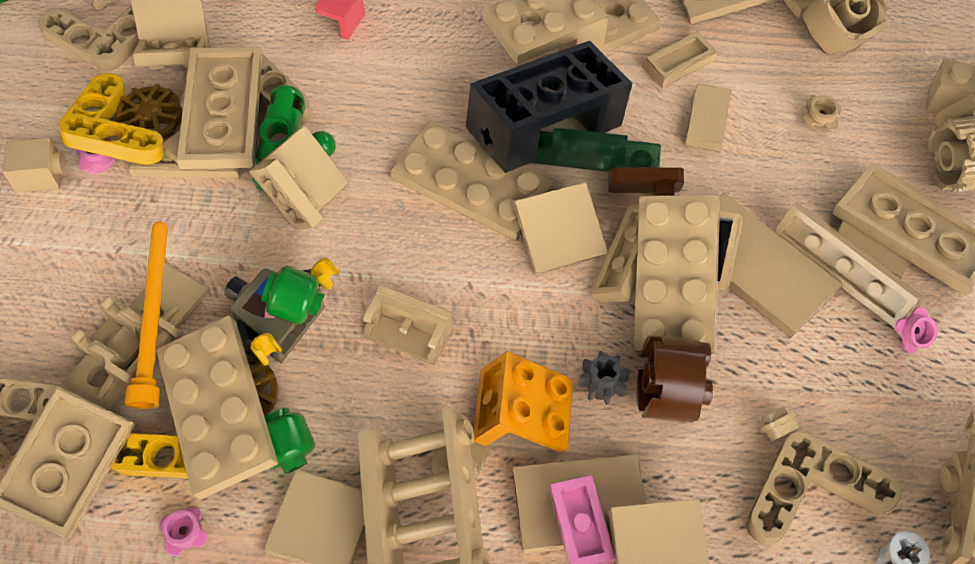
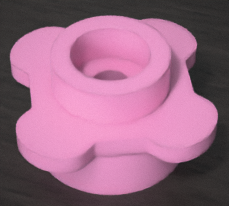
[75,138,115,173]
[895,307,938,353]
[159,507,208,556]

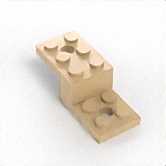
[483,0,661,65]

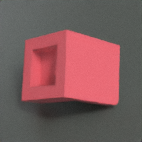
[315,0,365,40]

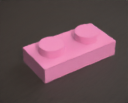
[549,475,616,564]

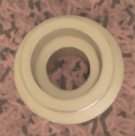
[759,407,800,442]

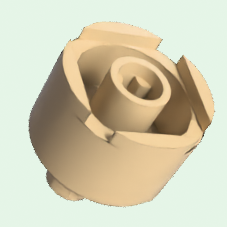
[803,0,889,55]

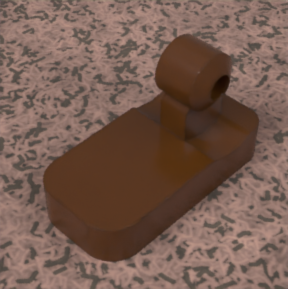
[608,167,684,196]

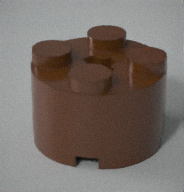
[637,336,713,423]

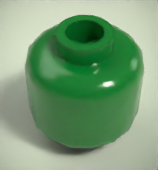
[261,266,325,325]
[264,408,315,474]

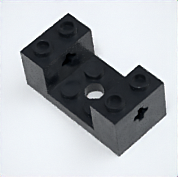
[466,40,633,173]

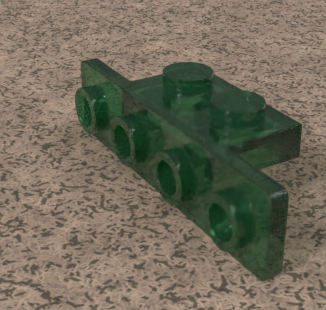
[531,127,661,172]

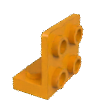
[473,351,573,453]

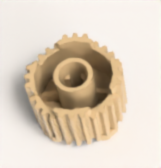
[927,115,975,192]

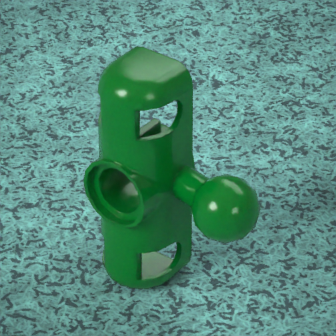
[253,85,336,191]

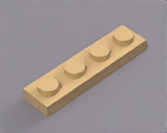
[774,202,923,328]

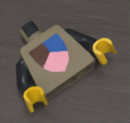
[224,258,340,366]

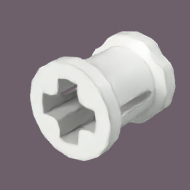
[876,531,930,564]

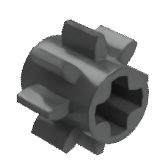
[578,351,630,405]

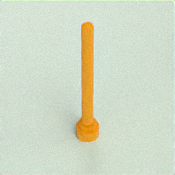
[124,221,168,409]

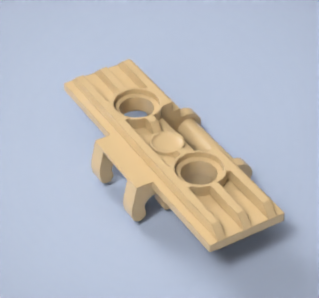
[60,264,209,410]

